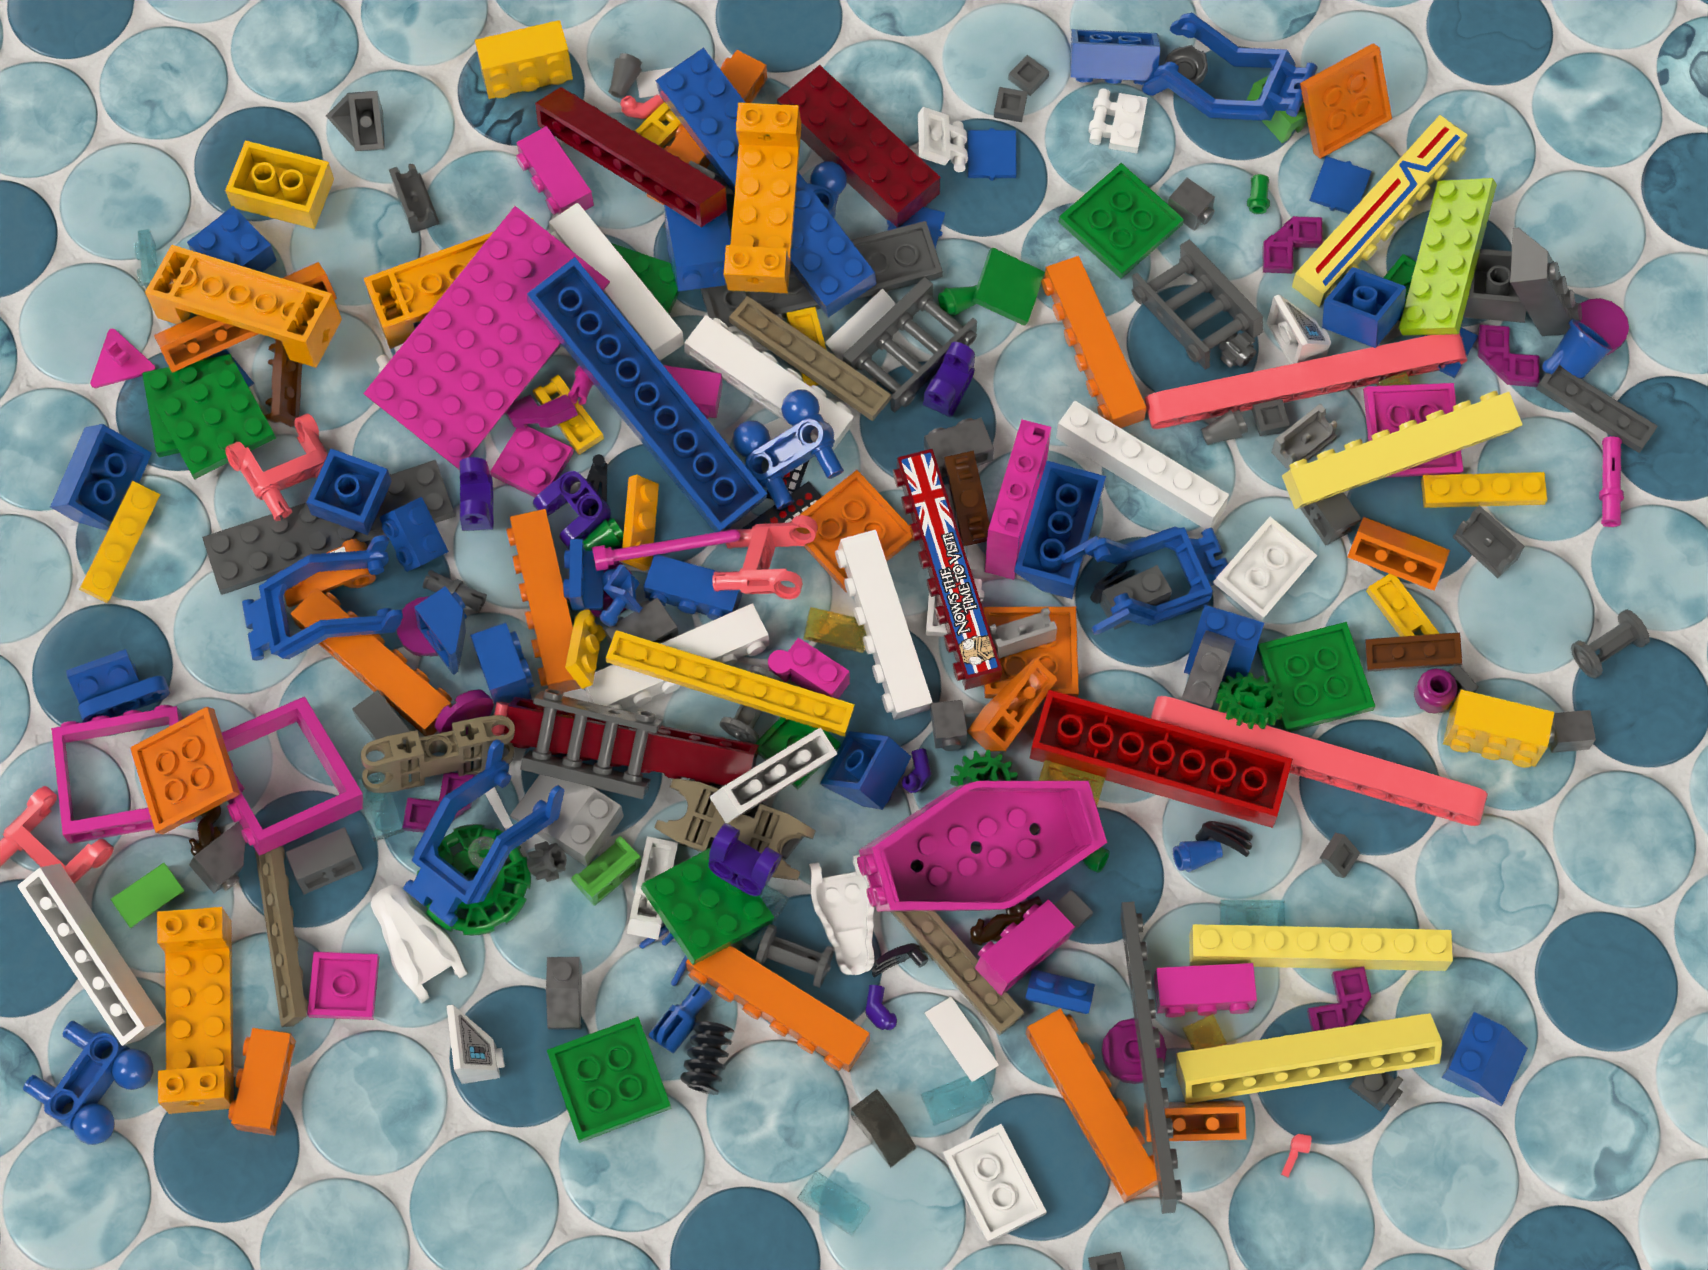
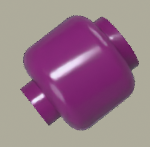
[1414,668,1458,714]

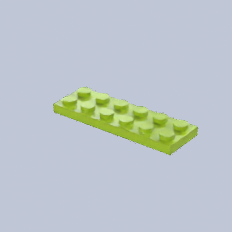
[1399,178,1497,335]

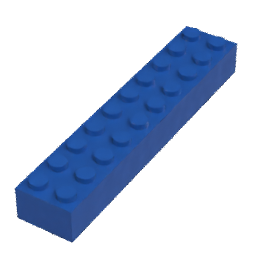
[655,47,877,318]
[527,257,768,532]

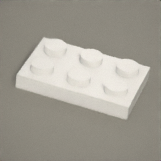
[1213,516,1317,621]
[943,1124,1047,1243]

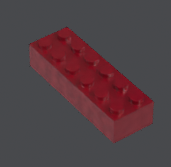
[777,65,941,228]

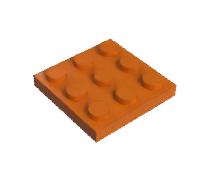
[1300,43,1392,159]
[795,470,913,593]
[983,606,1079,698]
[130,707,240,835]

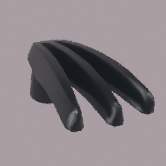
[587,454,607,509]
[1090,561,1135,604]
[1195,821,1253,857]
[872,943,929,978]

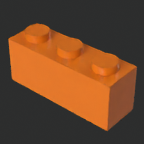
[1347,517,1450,591]
[228,1028,296,1136]
[1144,1101,1246,1142]

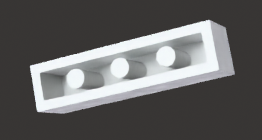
[710,727,837,823]

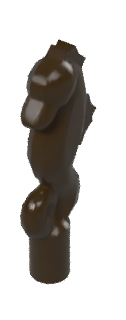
[189,805,221,856]
[970,896,1042,946]

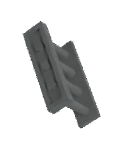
[1131,239,1263,370]
[843,277,977,413]
[520,689,663,799]

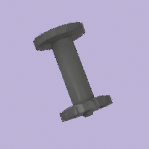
[1571,609,1650,679]
[719,666,785,744]
[756,924,835,988]

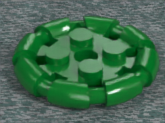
[417,824,531,936]

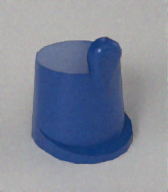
[1542,319,1612,379]

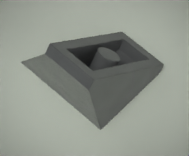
[326,91,385,151]

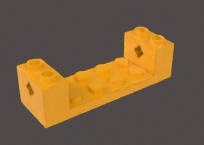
[724,103,802,293]
[364,218,534,349]
[145,245,342,368]
[157,907,234,1114]

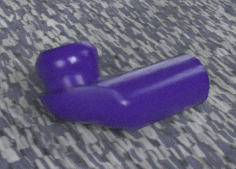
[902,748,932,793]
[865,985,897,1030]

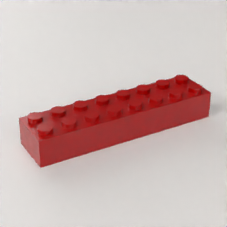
[1030,690,1293,828]

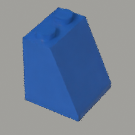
[664,205,731,292]

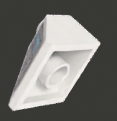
[1267,294,1331,364]
[447,1005,505,1084]

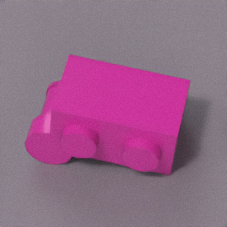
[768,637,850,699]

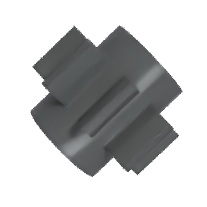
[1219,331,1256,368]
[527,841,567,882]

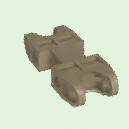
[361,715,515,793]
[654,779,816,880]

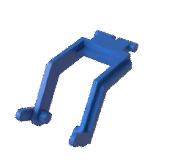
[1142,12,1318,121]
[1061,526,1228,635]
[242,535,403,661]
[403,739,564,927]

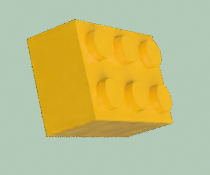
[475,20,573,99]
[225,140,334,229]
[1443,690,1554,768]

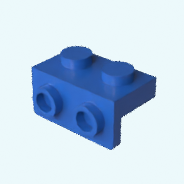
[380,497,449,572]
[563,539,604,611]
[66,649,140,704]
[1025,969,1095,1014]

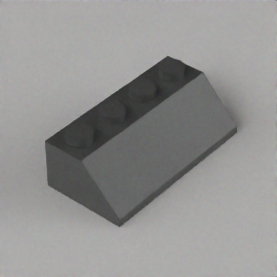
[1510,227,1582,336]

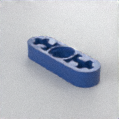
[78,676,170,723]

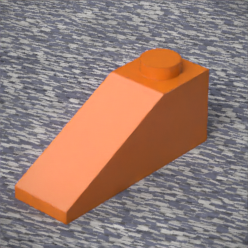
[967,659,1057,751]

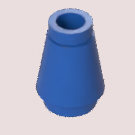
[1173,840,1223,872]

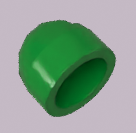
[1083,847,1110,873]

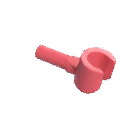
[1281,1134,1312,1178]

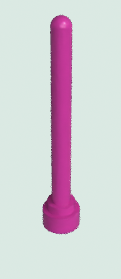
[592,529,741,571]

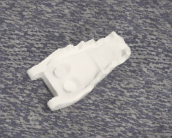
[809,854,875,975]
[371,885,468,1003]

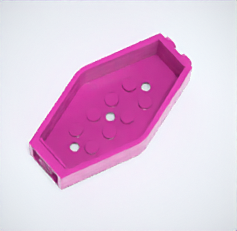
[857,781,1107,912]

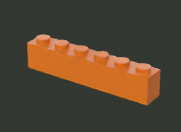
[647,50,767,205]
[1042,256,1147,428]
[154,262,337,373]
[506,509,581,693]
[290,587,453,736]
[686,945,870,1072]
[1026,1008,1158,1203]

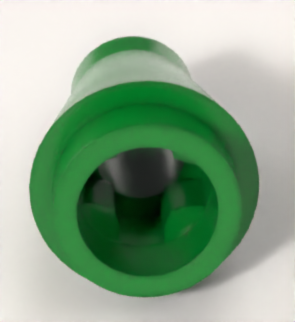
[938,285,977,317]
[583,518,624,551]

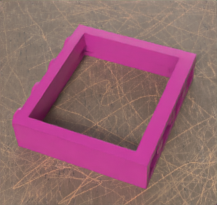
[985,419,1052,580]
[222,696,363,856]
[51,705,196,844]

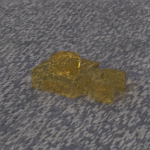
[1182,1014,1227,1050]

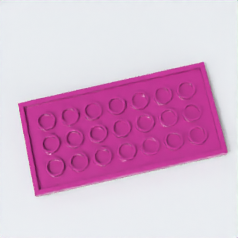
[363,206,610,470]

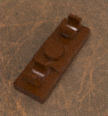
[265,339,302,427]
[943,450,990,547]
[1365,632,1463,672]

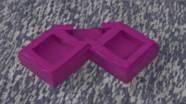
[1262,216,1323,274]
[1477,324,1539,387]
[506,394,578,428]
[402,772,475,833]
[1307,966,1371,1032]

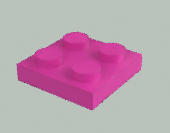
[490,426,574,497]
[307,952,380,1020]

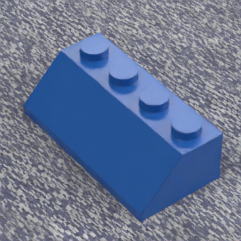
[1014,461,1106,599]

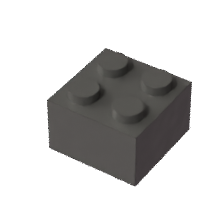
[1464,249,1527,323]

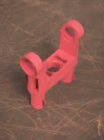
[225,414,328,521]
[712,515,818,600]
[0,786,114,884]

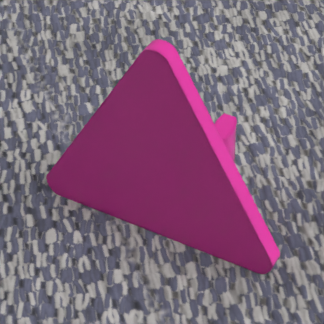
[90,328,156,389]

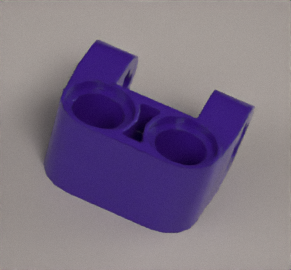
[923,342,975,418]
[459,457,494,531]
[532,471,611,550]
[708,823,782,896]

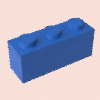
[644,555,743,620]

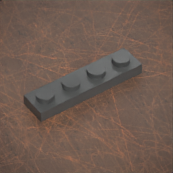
[1536,365,1658,453]

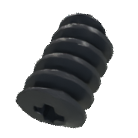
[680,1022,735,1095]

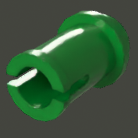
[1247,174,1270,214]

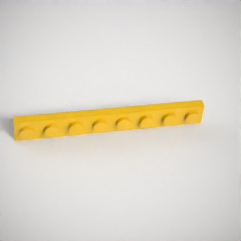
[606,630,855,737]

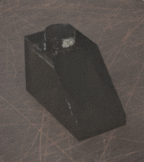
[851,1089,916,1168]

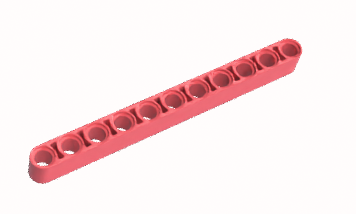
[1144,331,1468,429]
[1150,696,1488,826]

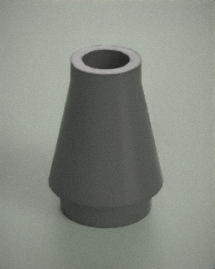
[608,53,642,99]
[1201,410,1248,445]

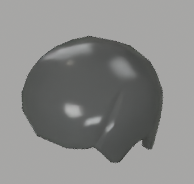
[1164,45,1208,86]

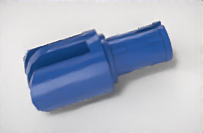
[648,983,712,1054]

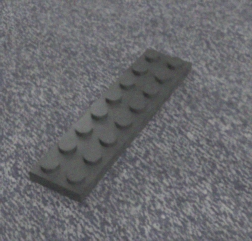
[700,221,943,327]
[202,460,455,595]

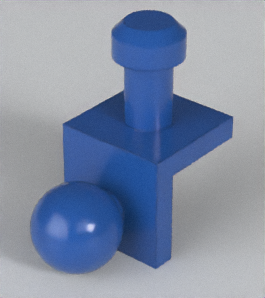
[600,564,642,627]

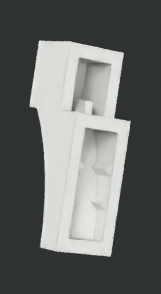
[627,836,678,940]

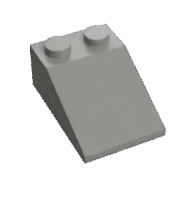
[510,775,624,867]

